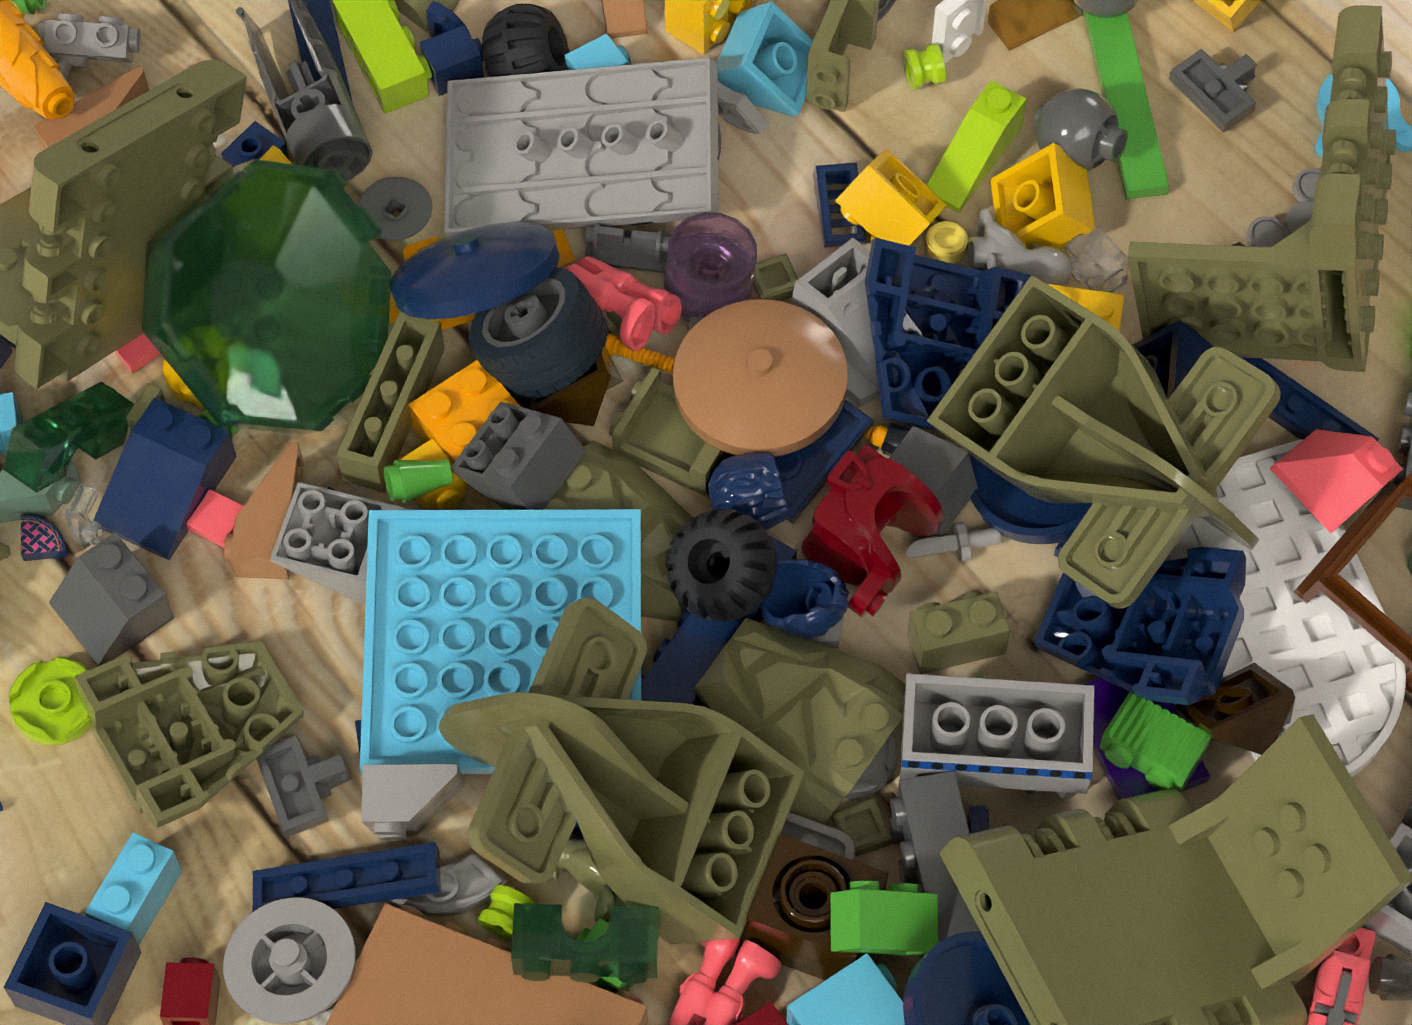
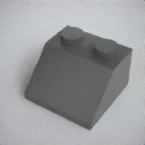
[49,532,174,666]

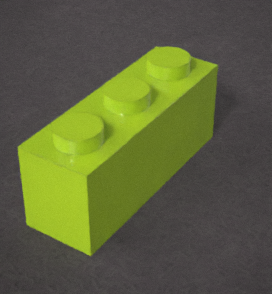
[333,0,432,114]

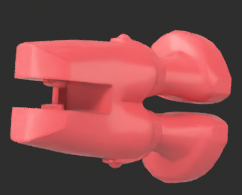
[563,256,682,351]
[668,938,782,1025]

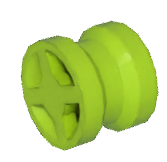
[903,43,946,90]
[478,885,536,942]

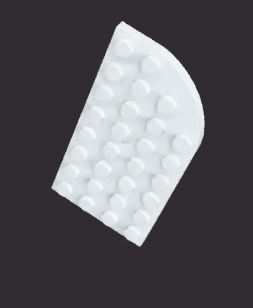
[1165,439,1406,777]

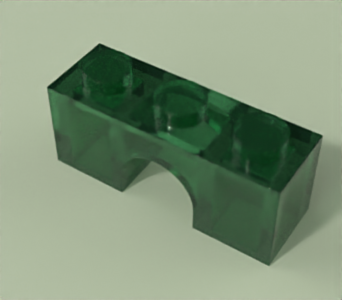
[3,381,134,493]
[511,903,660,984]

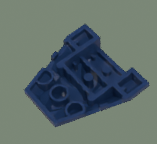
[865,238,1031,431]
[1034,547,1246,705]

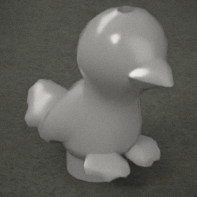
[967,206,1072,286]

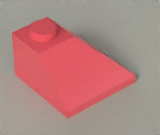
[1269,429,1403,534]

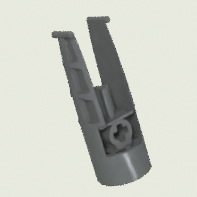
[236,0,373,187]

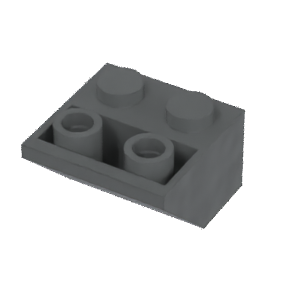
[451,402,586,510]

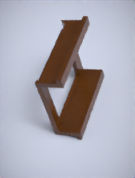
[1294,473,1412,693]

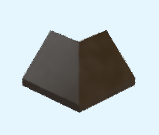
[528,346,623,426]
[1175,662,1296,755]

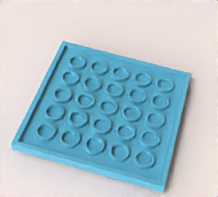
[360,509,641,774]

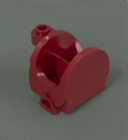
[801,444,945,617]

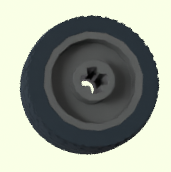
[468,267,608,400]

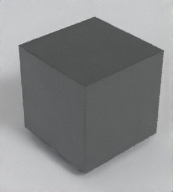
[889,426,978,536]

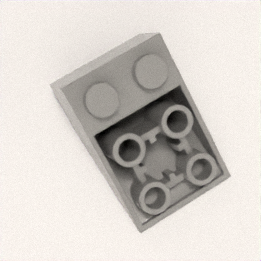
[791,238,879,387]
[270,482,413,604]

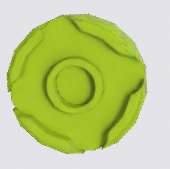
[9,657,92,745]

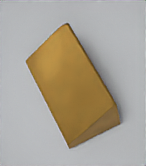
[987,0,1077,51]

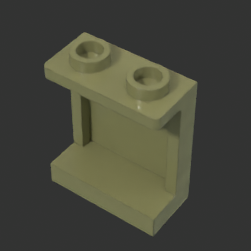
[806,0,879,112]
[609,367,730,496]

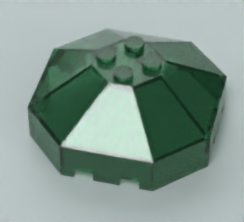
[142,159,392,434]

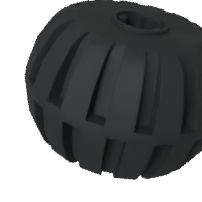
[482,4,570,77]
[666,509,777,622]

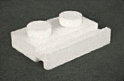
[932,0,987,63]

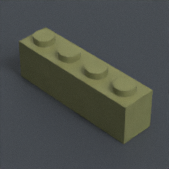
[336,311,445,492]

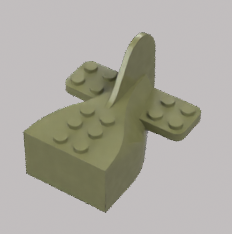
[927,275,1281,609]
[439,598,805,944]

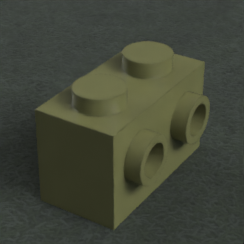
[907,591,1010,674]

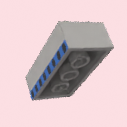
[900,674,1094,794]

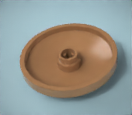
[673,299,848,457]

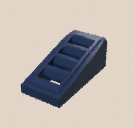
[813,163,867,248]

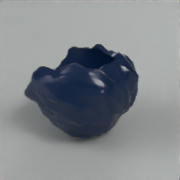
[708,452,788,530]
[760,559,850,639]

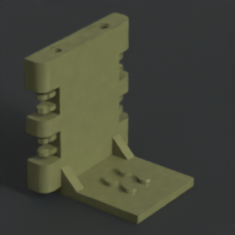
[1128,5,1396,372]
[0,60,247,389]
[939,714,1412,1025]

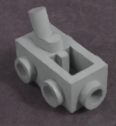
[38,13,141,79]

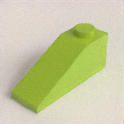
[927,80,1027,213]

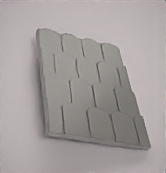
[444,58,719,236]

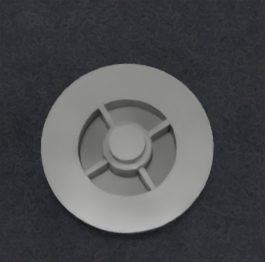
[223,898,356,1024]

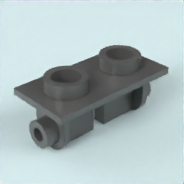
[584,223,673,273]

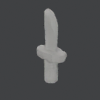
[906,522,1001,561]

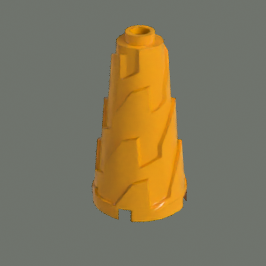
[0,0,75,120]

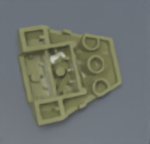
[543,441,693,622]
[693,618,905,825]
[75,641,304,828]

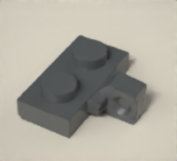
[1169,49,1257,133]
[256,735,351,838]

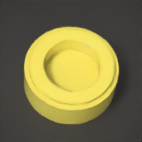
[925,221,968,264]

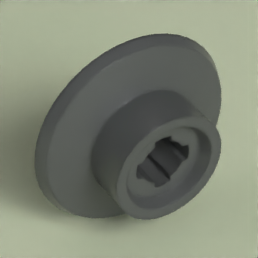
[357,177,433,241]

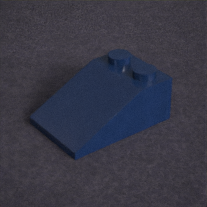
[93,398,237,560]

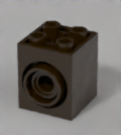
[746,834,888,980]

